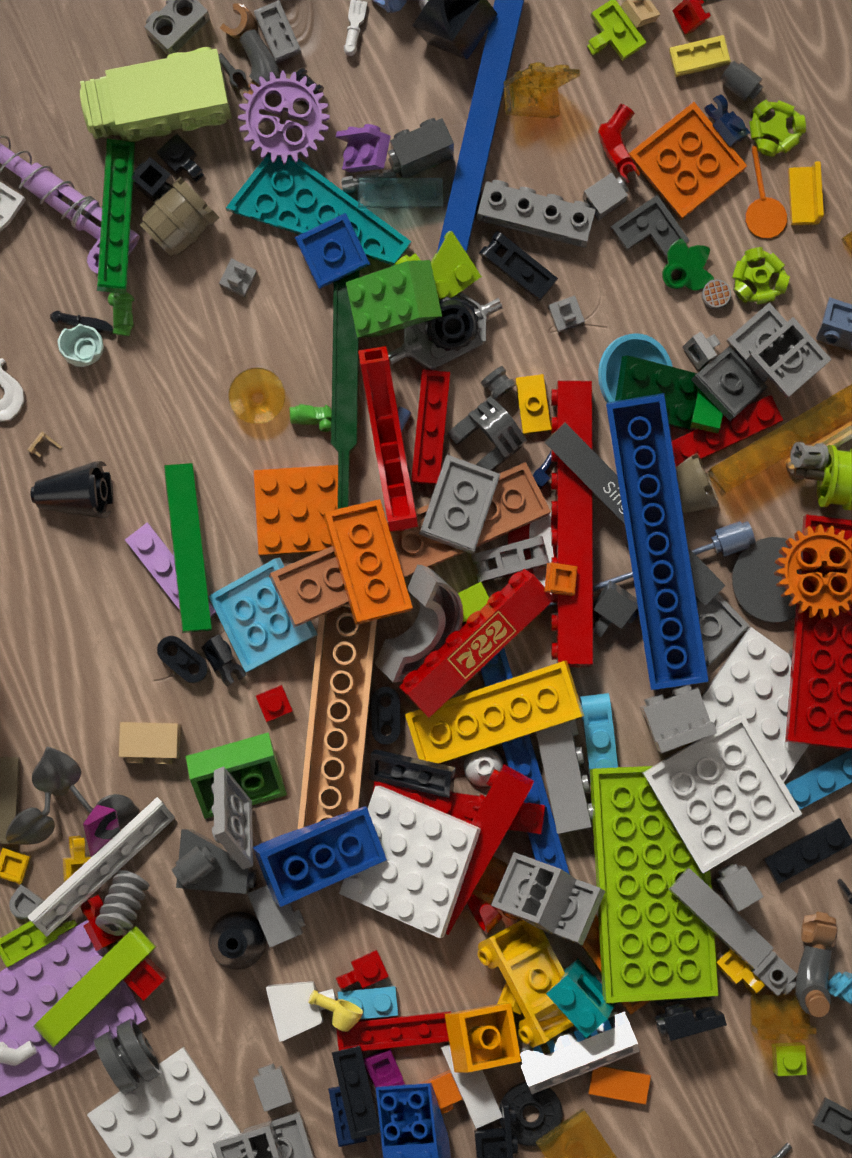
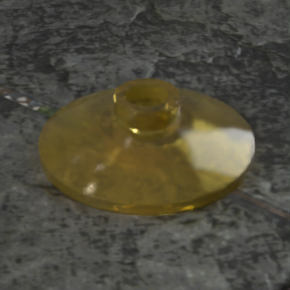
[229,368,285,424]

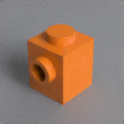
[419,1070,462,1114]

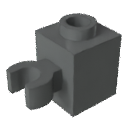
[593,580,639,637]

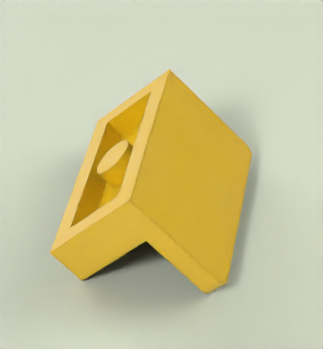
[788,161,824,225]

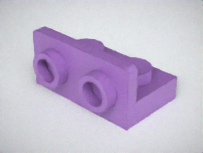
[336,124,391,173]

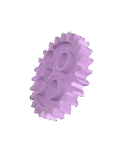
[238,71,330,164]

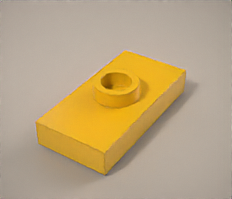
[515,374,551,435]

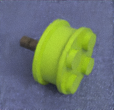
[793,445,852,511]

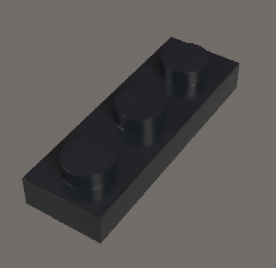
[369,749,456,798]
[763,818,852,884]
[332,1046,380,1140]

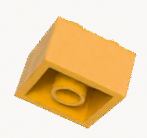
[445,1003,521,1073]

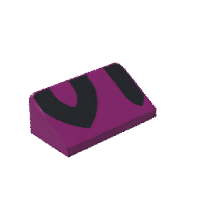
[83,805,120,857]

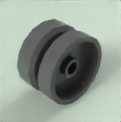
[94,1018,162,1095]

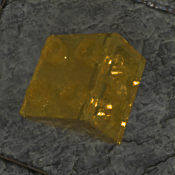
[504,62,580,118]
[750,994,816,1040]

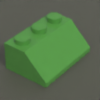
[186,732,287,819]

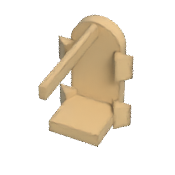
[27,431,62,457]

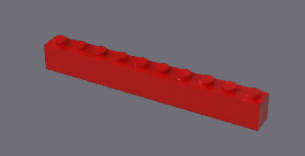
[551,381,593,667]

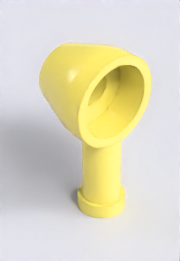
[308,990,363,1032]

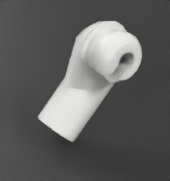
[0,1041,37,1066]

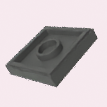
[691,346,768,421]

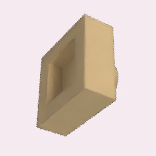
[621,0,660,28]

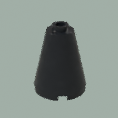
[30,461,113,518]
[209,912,266,970]

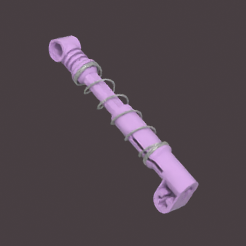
[0,135,140,275]

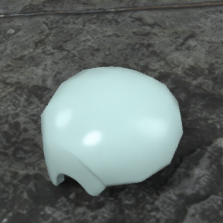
[57,324,104,367]

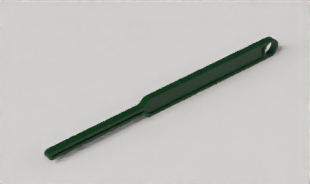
[331,270,360,509]

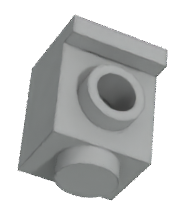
[751,951,797,996]

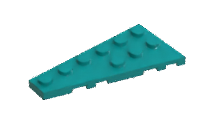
[226,153,411,266]

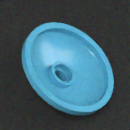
[598,333,673,402]

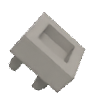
[219,258,257,297]
[548,295,585,333]
[682,332,721,370]

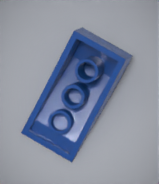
[253,806,387,907]

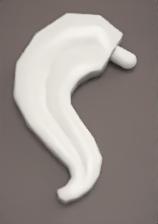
[0,358,25,422]

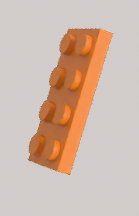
[323,499,413,625]

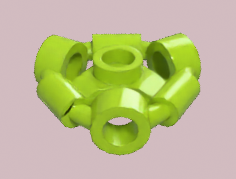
[749,99,806,157]
[732,247,790,305]

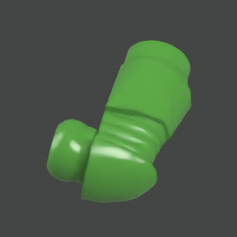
[108,291,135,336]
[289,404,332,432]

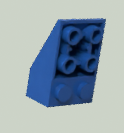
[376,1083,451,1158]

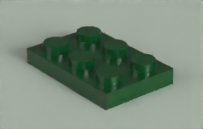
[615,355,697,430]

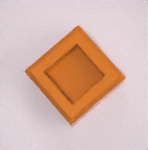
[544,562,577,596]

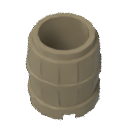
[140,177,220,257]

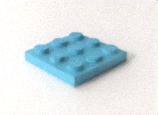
[208,557,318,673]

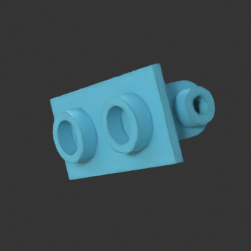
[828,971,852,1004]

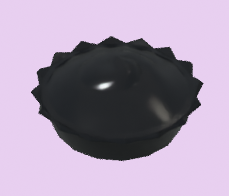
[424,296,479,351]

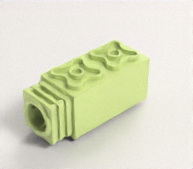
[80,47,232,142]

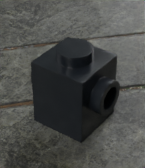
[131,157,174,202]

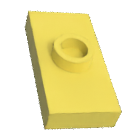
[669,35,731,77]

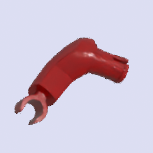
[598,103,640,183]

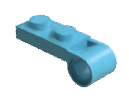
[580,693,618,776]

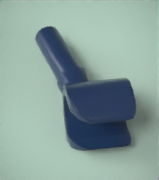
[533,451,552,489]

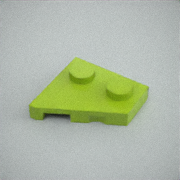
[431,231,482,301]

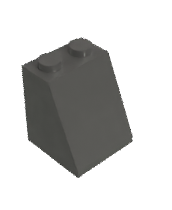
[176,829,257,894]

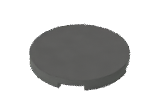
[731,537,799,623]

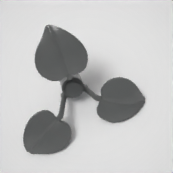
[6,747,139,845]

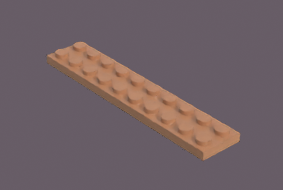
[269,462,551,628]

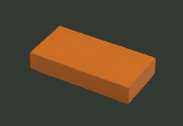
[588,1066,651,1104]

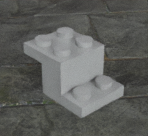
[726,302,832,399]
[640,685,717,753]
[491,852,605,945]
[213,1111,314,1158]

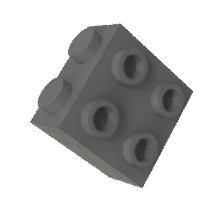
[388,118,454,180]

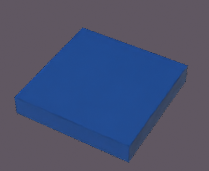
[295,213,371,289]

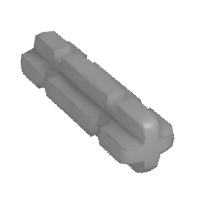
[341,169,397,194]

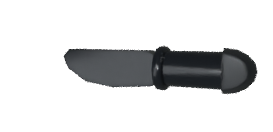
[50,311,113,335]

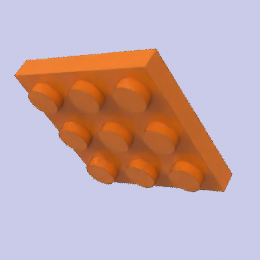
[629,102,747,220]
[254,465,338,556]

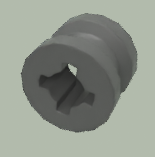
[481,366,516,401]

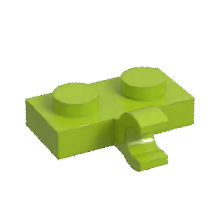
[587,0,646,61]

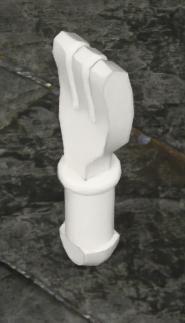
[344,0,368,56]

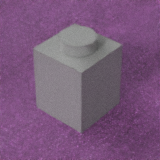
[583,173,628,221]
[253,1063,294,1112]

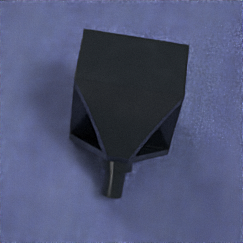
[412,0,498,60]

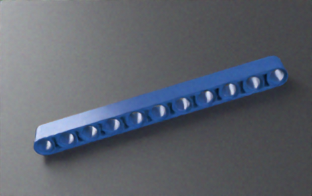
[437,0,524,253]

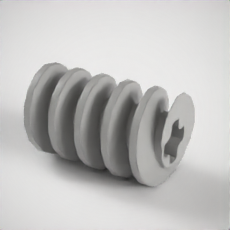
[95,870,150,936]

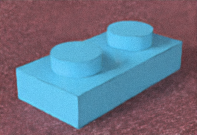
[338,986,398,1019]

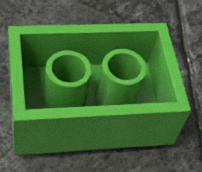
[346,260,442,338]

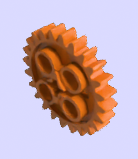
[774,525,852,619]

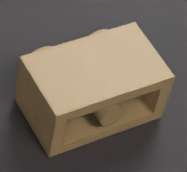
[119,722,181,764]

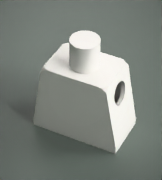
[266,981,336,1042]

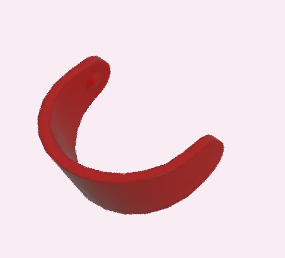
[467,889,503,934]

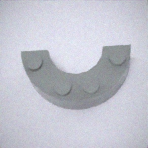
[375,564,463,682]

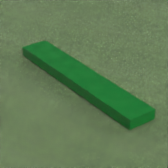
[97,139,135,294]
[164,463,212,633]

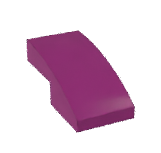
[363,1048,406,1088]

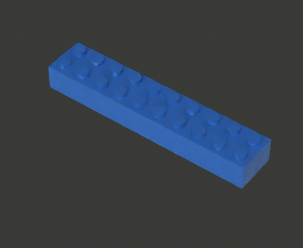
[606,393,709,690]

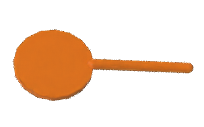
[745,146,787,239]

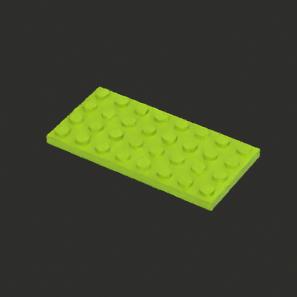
[590,766,718,1003]

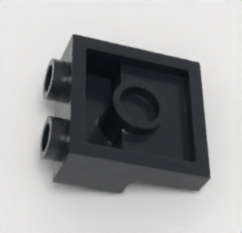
[654,1003,727,1041]

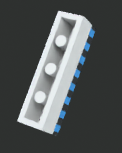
[519,1012,640,1094]

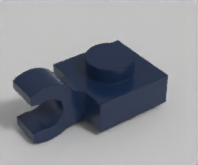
[704,94,750,146]

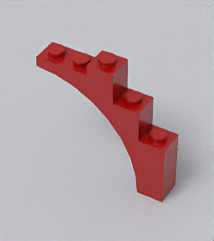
[358,346,418,532]

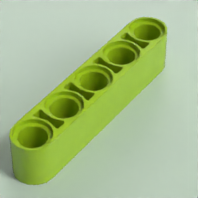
[33,926,156,1048]

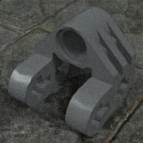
[448,396,527,471]

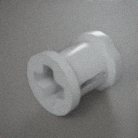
[790,442,829,469]

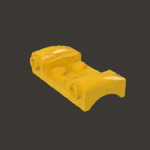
[477,920,574,1047]

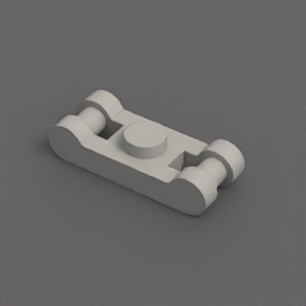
[471,536,550,583]

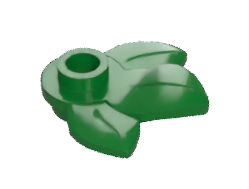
[662,239,714,291]

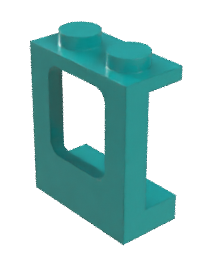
[546,958,616,1038]

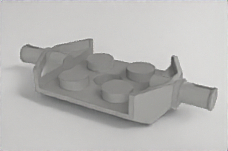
[388,292,503,370]

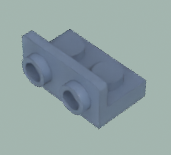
[816,297,852,351]

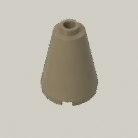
[676,453,719,513]

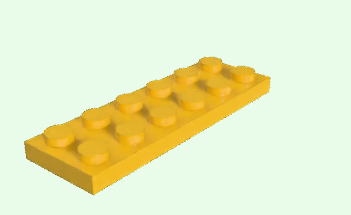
[405,661,584,764]

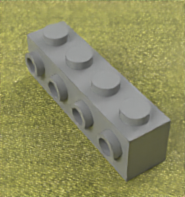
[477,180,596,248]
[536,719,593,834]

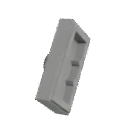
[254,0,302,64]

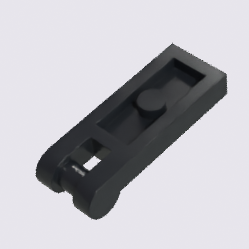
[479,231,558,302]

